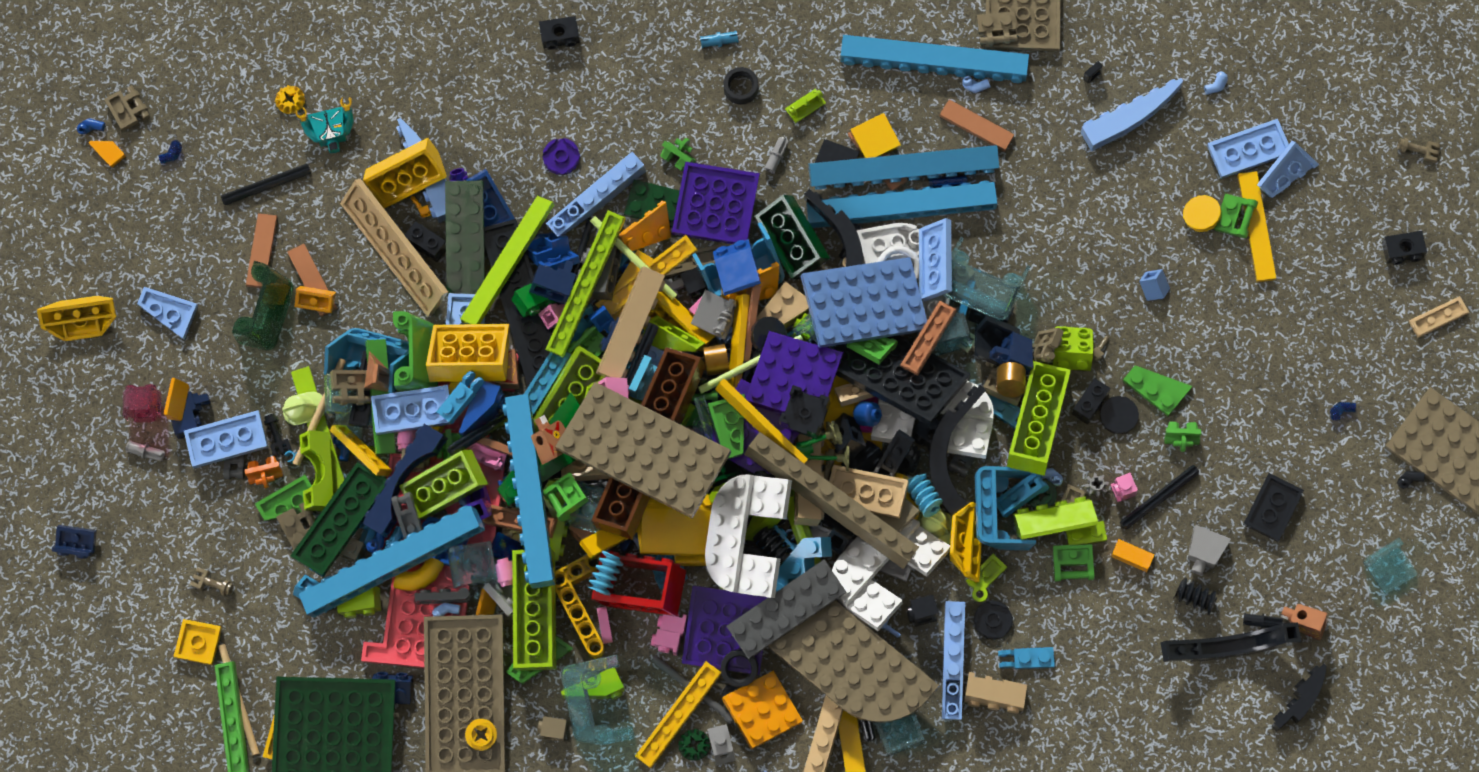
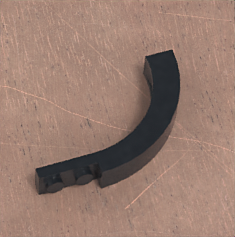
[804,189,863,267]
[929,385,986,516]
[828,429,915,554]
[1160,622,1302,662]

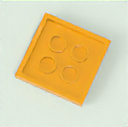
[722,670,803,750]

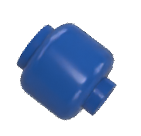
[853,401,882,427]

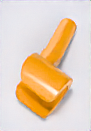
[410,196,431,218]

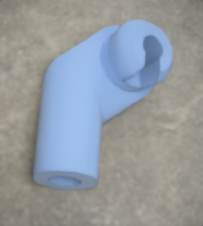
[1204,71,1228,95]
[962,76,990,93]
[1042,468,1063,486]
[432,603,461,616]

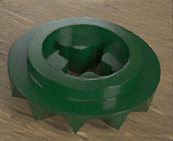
[1029,479,1057,508]
[678,729,710,761]

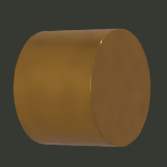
[703,344,730,376]
[996,362,1026,398]

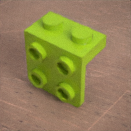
[1053,326,1093,371]

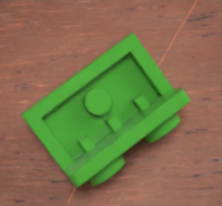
[567,325,604,358]

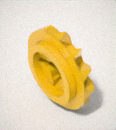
[275,85,305,114]
[465,719,497,751]

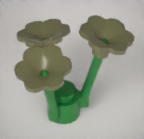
[796,421,849,471]

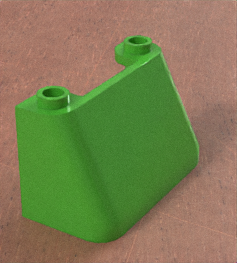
[393,311,438,392]

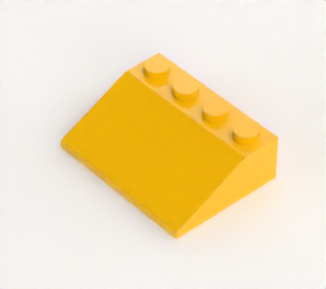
[426,324,510,382]
[637,494,713,556]

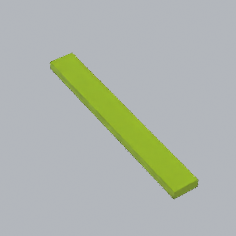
[460,196,554,324]
[545,210,626,358]
[291,366,345,495]

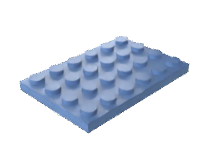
[801,257,927,348]

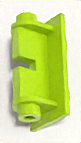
[785,88,826,123]

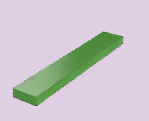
[365,339,396,455]
[215,661,249,772]

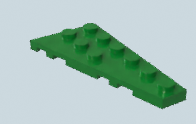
[497,393,580,506]

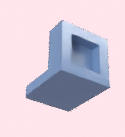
[1139,269,1170,301]

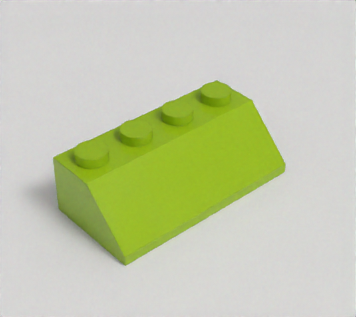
[1013,496,1099,539]

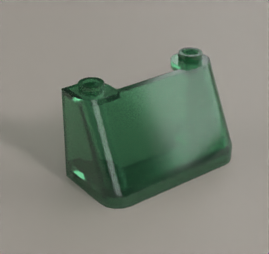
[232,261,294,351]

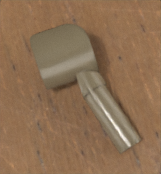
[1093,336,1109,362]

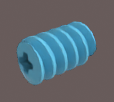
[907,474,943,517]
[589,551,624,595]

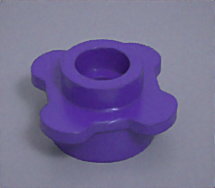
[449,168,468,181]

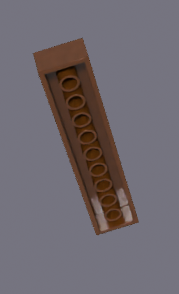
[591,347,706,540]

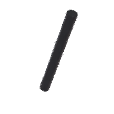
[571,218,593,285]

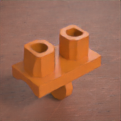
[244,456,283,488]

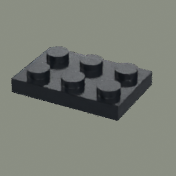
[1243,473,1304,542]

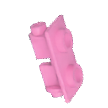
[467,443,507,471]

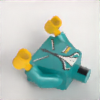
[295,97,354,154]

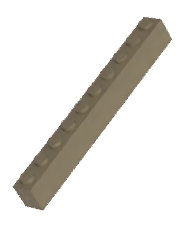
[744,432,919,569]

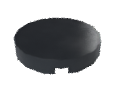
[751,316,787,353]
[1100,396,1139,434]
[974,600,1013,640]

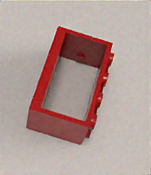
[591,551,686,617]

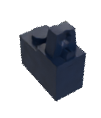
[529,260,576,305]
[990,332,1033,375]
[165,391,211,439]

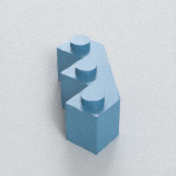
[776,537,832,592]

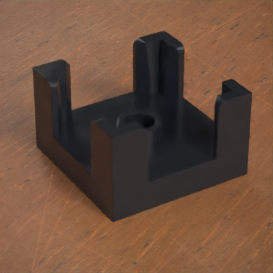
[779,385,831,439]

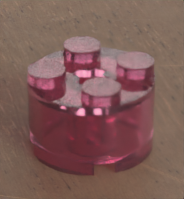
[122,384,162,423]

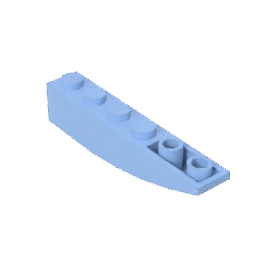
[1081,78,1183,151]
[396,118,446,223]
[546,152,646,238]
[942,601,965,720]

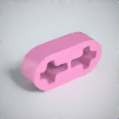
[597,607,613,644]

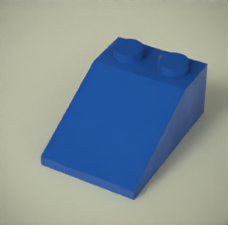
[465,169,515,227]
[713,239,761,296]
[459,381,505,438]

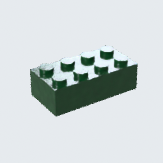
[755,195,830,280]

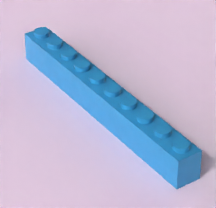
[840,35,1029,83]
[808,145,999,190]
[806,181,997,228]
[503,394,555,589]
[299,506,485,618]

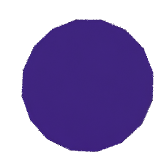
[543,138,580,175]

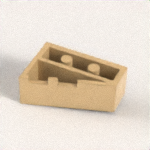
[756,282,810,328]
[964,672,1027,714]

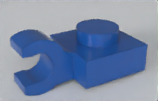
[588,305,615,334]

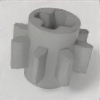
[1084,473,1109,498]

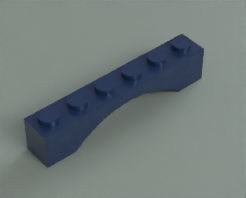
[363,423,448,538]

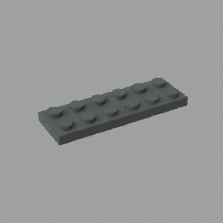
[726,559,847,659]

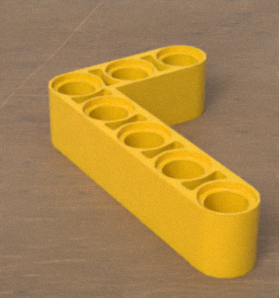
[555,555,605,659]

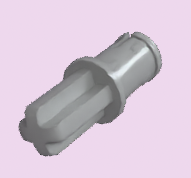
[764,137,789,174]
[126,440,165,461]

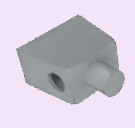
[1187,525,1231,575]
[707,724,735,766]

